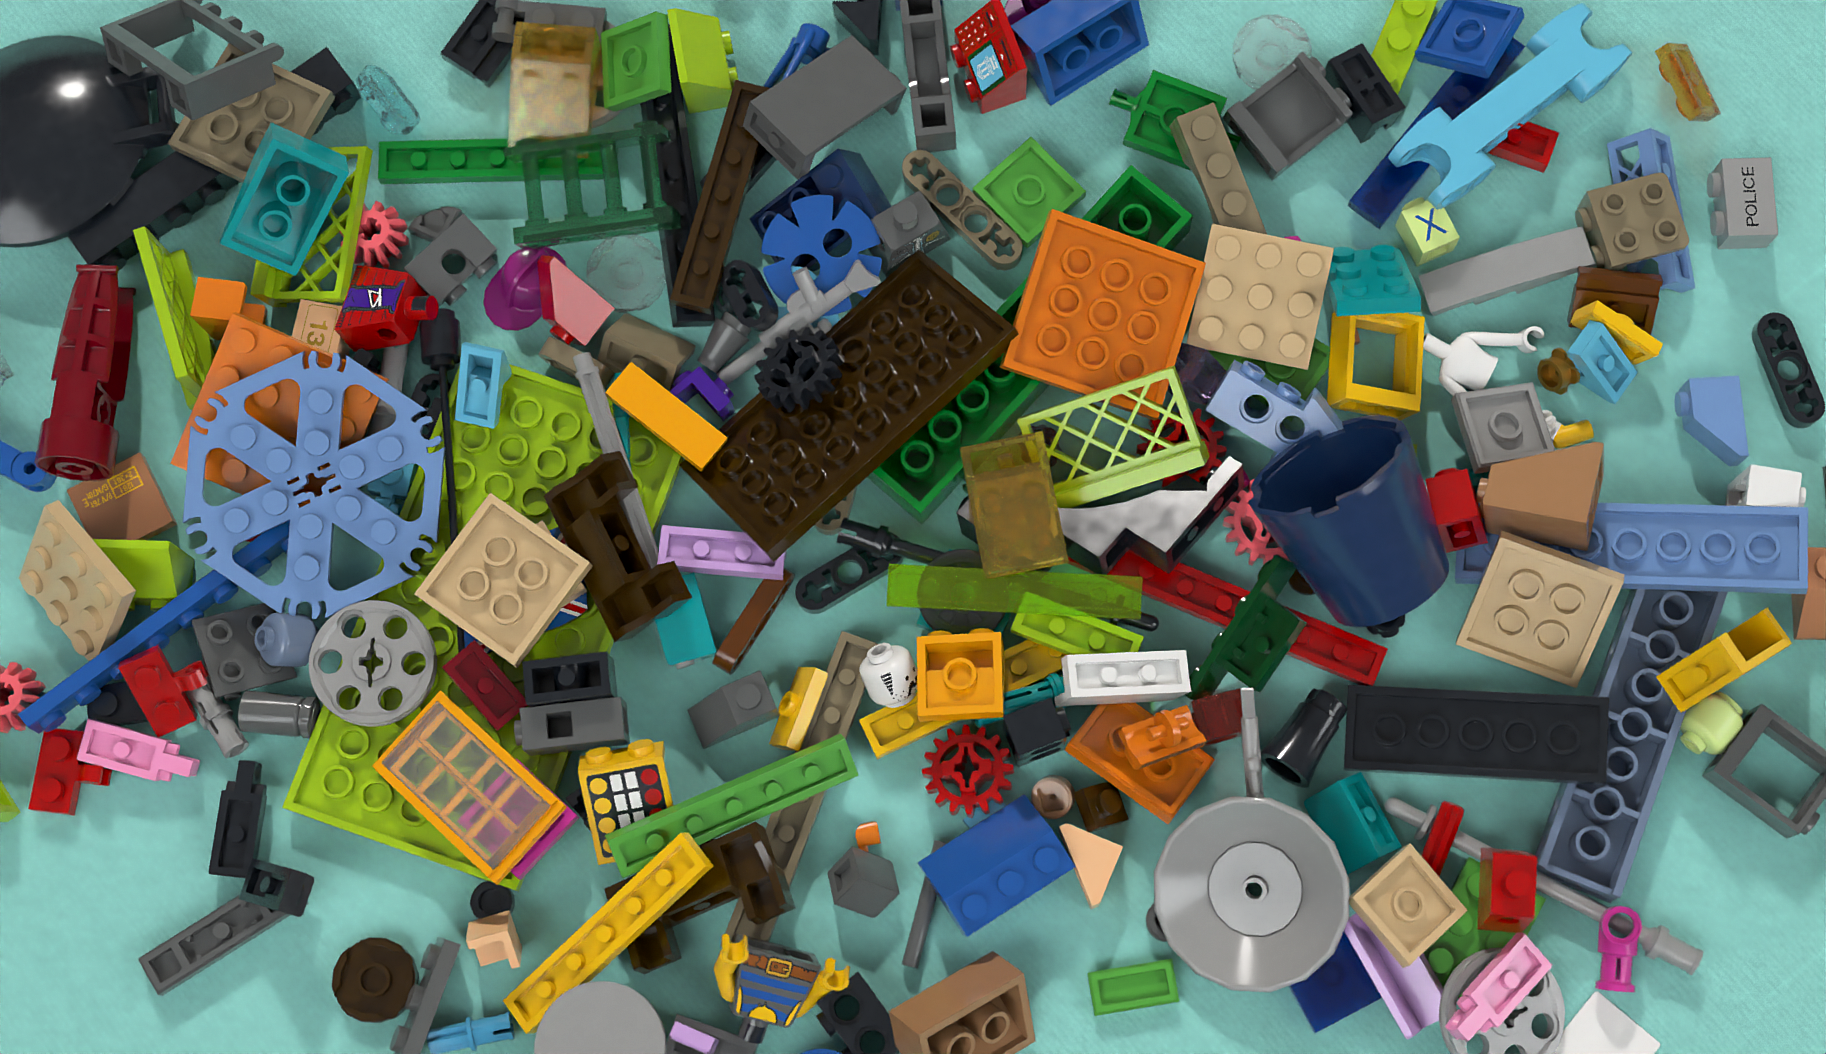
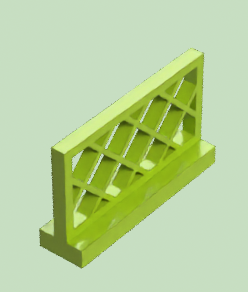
[250,146,373,307]
[133,226,217,410]
[1017,366,1210,508]

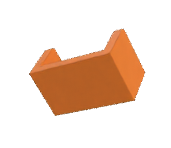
[190,277,267,341]

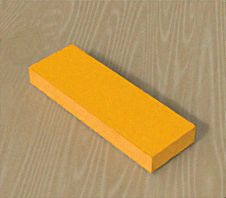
[605,362,728,472]

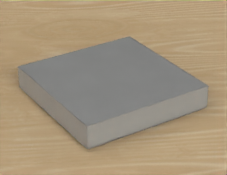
[1451,382,1555,474]

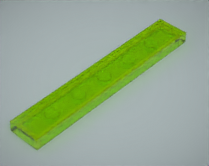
[886,564,1142,620]

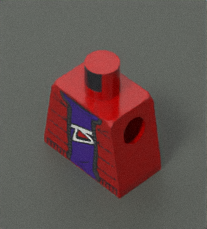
[334,265,439,352]

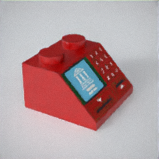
[950,0,1027,114]

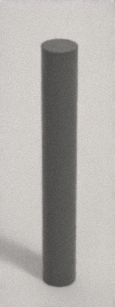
[901,840,947,969]

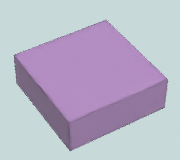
[669,1021,719,1054]

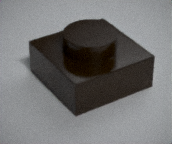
[1073,782,1129,833]

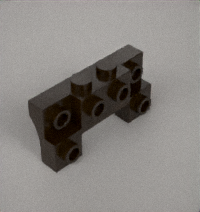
[544,451,692,643]
[604,822,796,975]

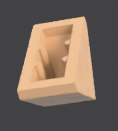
[1058,823,1123,909]

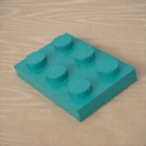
[1326,244,1421,316]

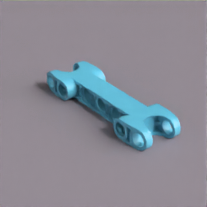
[1388,3,1632,210]

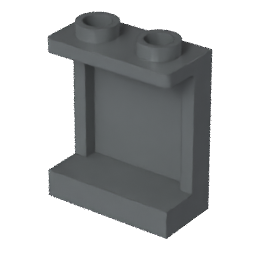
[1223,52,1353,180]

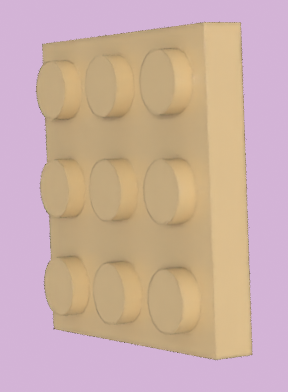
[1186,224,1334,370]
[414,493,592,668]
[19,500,136,661]
[1456,530,1624,688]

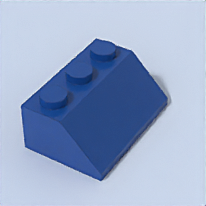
[1011,0,1149,106]
[917,794,1076,937]

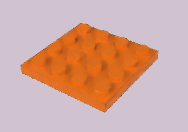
[1000,209,1206,420]
[170,312,389,507]

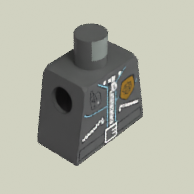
[868,191,951,277]

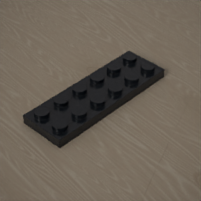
[1344,685,1609,785]

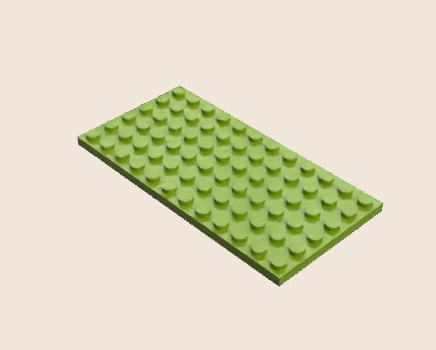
[282,364,684,892]

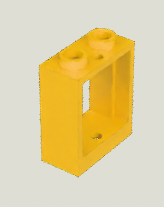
[1327,312,1425,420]

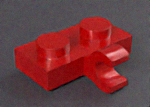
[118,645,208,737]
[28,728,112,816]

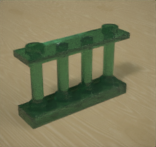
[504,121,681,248]

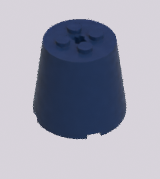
[1248,415,1449,627]

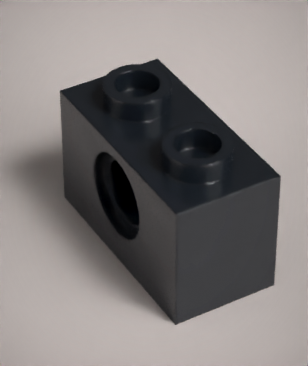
[522,651,617,707]

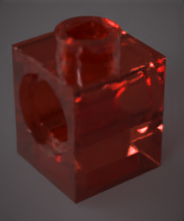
[1188,688,1242,748]

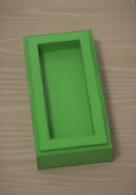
[1087,959,1180,1016]

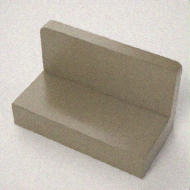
[597,313,696,392]

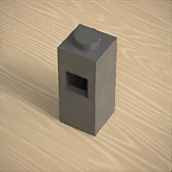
[514,697,630,756]

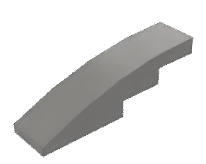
[1419,226,1596,316]

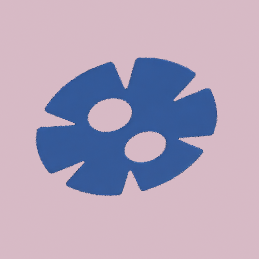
[761,195,882,316]

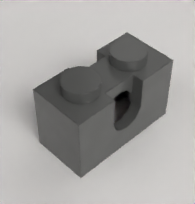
[404,213,497,307]

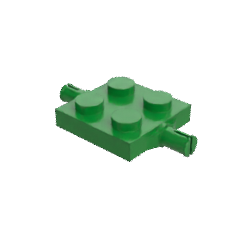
[1109,70,1242,171]

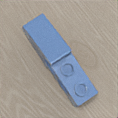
[1205,359,1344,461]

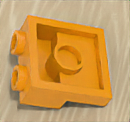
[917,628,1005,722]

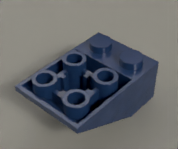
[749,148,892,272]

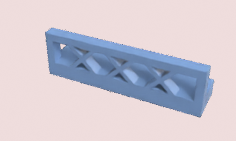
[1607,128,1695,293]

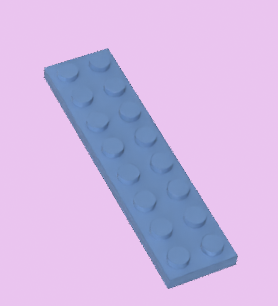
[1455,503,1808,594]

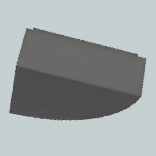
[408,206,463,242]

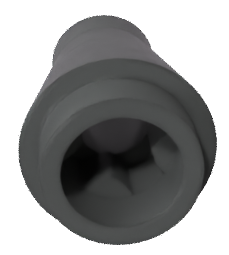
[697,311,752,374]

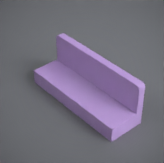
[657,525,787,580]
[1344,913,1444,1040]

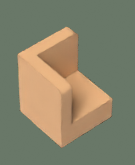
[466,910,522,969]

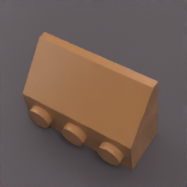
[889,951,1036,1054]

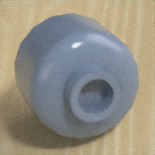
[255,612,319,667]

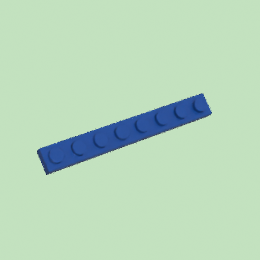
[18,520,290,734]

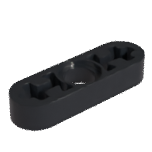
[1751,312,1825,428]
[795,533,904,614]

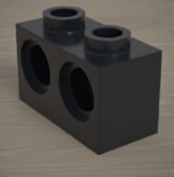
[1003,698,1071,767]
[816,972,899,1054]

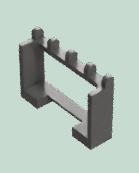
[100,0,284,121]

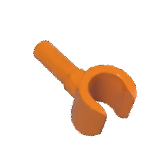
[856,821,881,852]

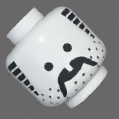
[859,643,917,708]

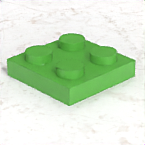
[601,11,672,112]
[972,137,1086,249]

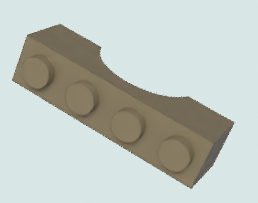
[1169,103,1267,234]

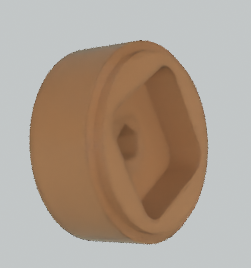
[1031,775,1075,819]

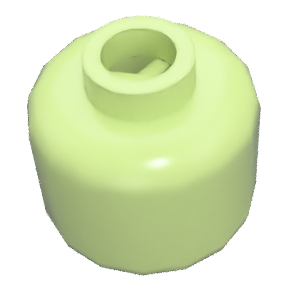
[1680,692,1744,755]

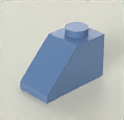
[1674,376,1749,466]

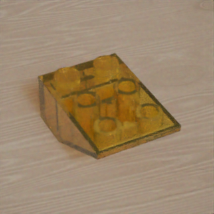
[508,22,602,158]
[960,431,1069,579]

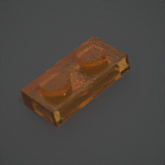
[1655,43,1721,122]

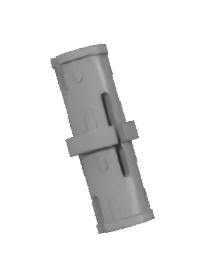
[185,676,249,758]

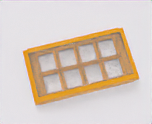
[372,690,567,885]

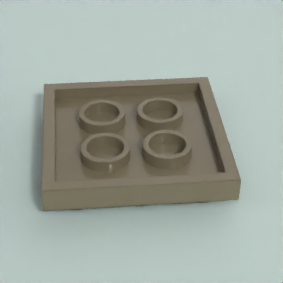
[168,43,335,183]

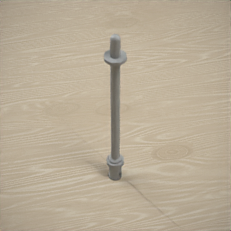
[1385,797,1703,975]

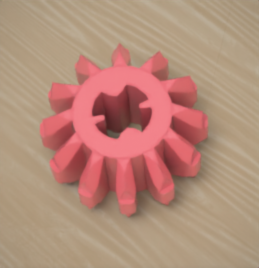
[339,201,409,269]
[0,662,46,733]

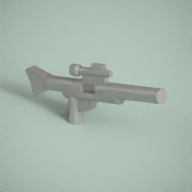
[717,259,881,385]
[1240,688,1264,883]

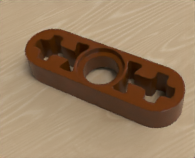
[712,568,795,675]

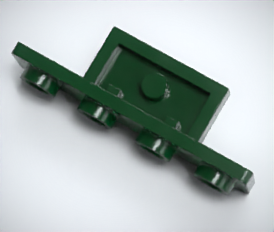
[1185,555,1307,703]

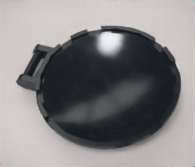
[0,35,179,248]

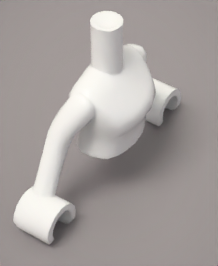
[1423,326,1544,396]

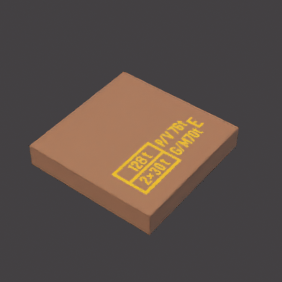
[67,452,177,540]

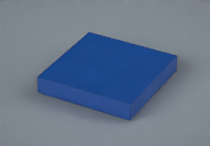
[1415,0,1525,79]

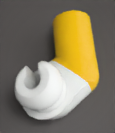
[1542,410,1594,449]

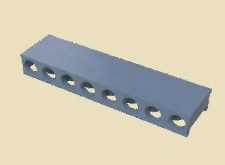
[1535,589,1728,903]

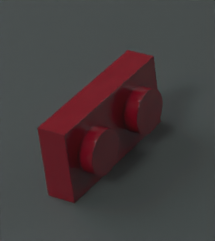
[441,640,527,732]

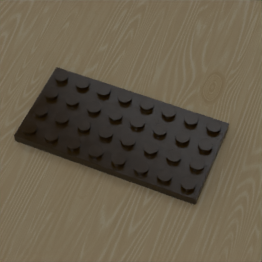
[679,249,1021,562]

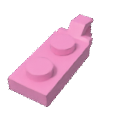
[77,719,201,782]
[1445,933,1552,1041]

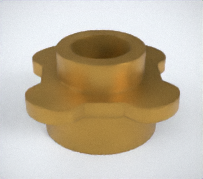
[1537,348,1580,395]

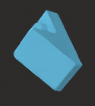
[1567,320,1638,404]
[455,342,512,429]

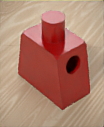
[1477,847,1537,933]

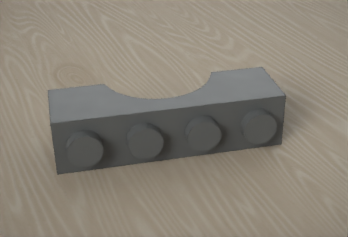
[899,0,956,152]

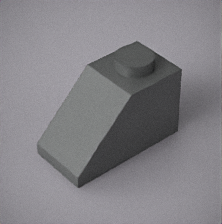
[687,671,780,749]

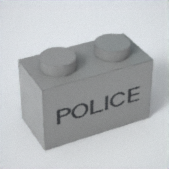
[1707,157,1778,249]

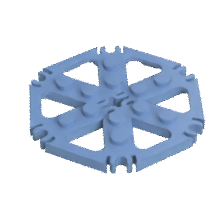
[183,351,445,619]

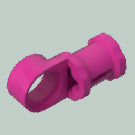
[1595,905,1642,992]

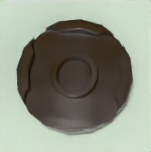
[332,937,419,1023]

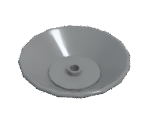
[1154,796,1349,992]

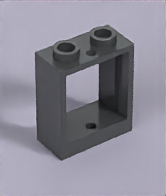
[1702,704,1826,839]

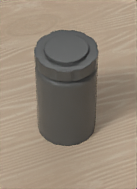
[238,690,321,739]

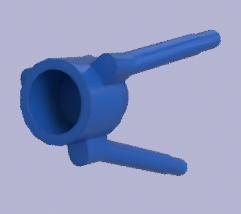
[764,23,830,88]

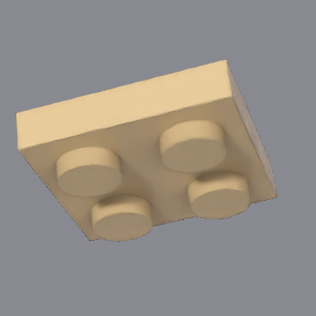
[1349,843,1467,968]

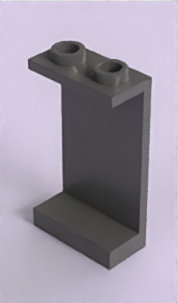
[743,35,906,180]

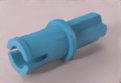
[427,1012,515,1054]

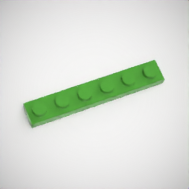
[605,733,859,878]

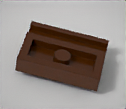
[1567,266,1663,335]

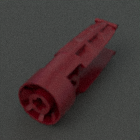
[35,264,136,481]

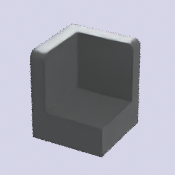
[827,846,900,918]

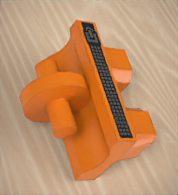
[1118,705,1207,770]

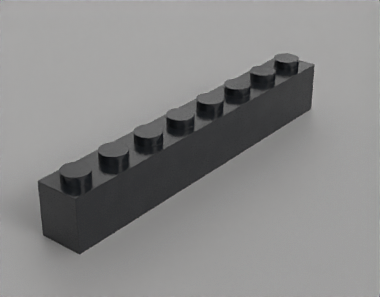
[68,47,362,271]

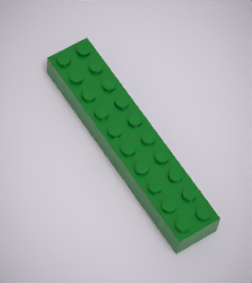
[867,165,1193,524]

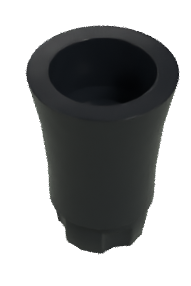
[1261,688,1347,788]

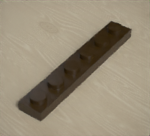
[670,80,770,314]

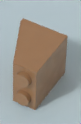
[1476,442,1604,551]

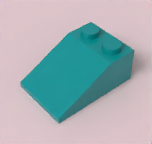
[220,122,349,276]

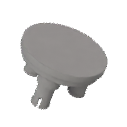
[534,981,667,1054]

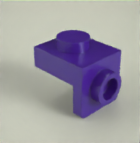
[670,366,736,422]

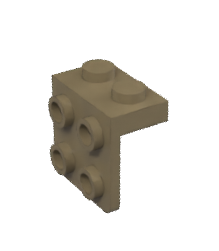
[1575,172,1689,271]

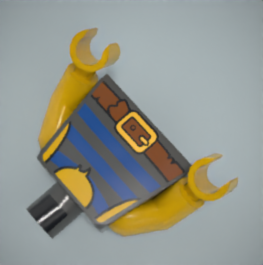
[713,934,850,1044]

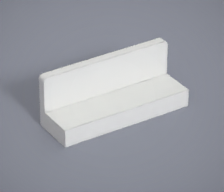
[1055,650,1191,706]

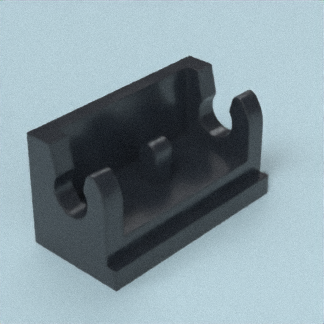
[1324,43,1406,143]

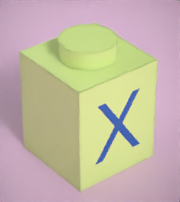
[1395,197,1460,267]

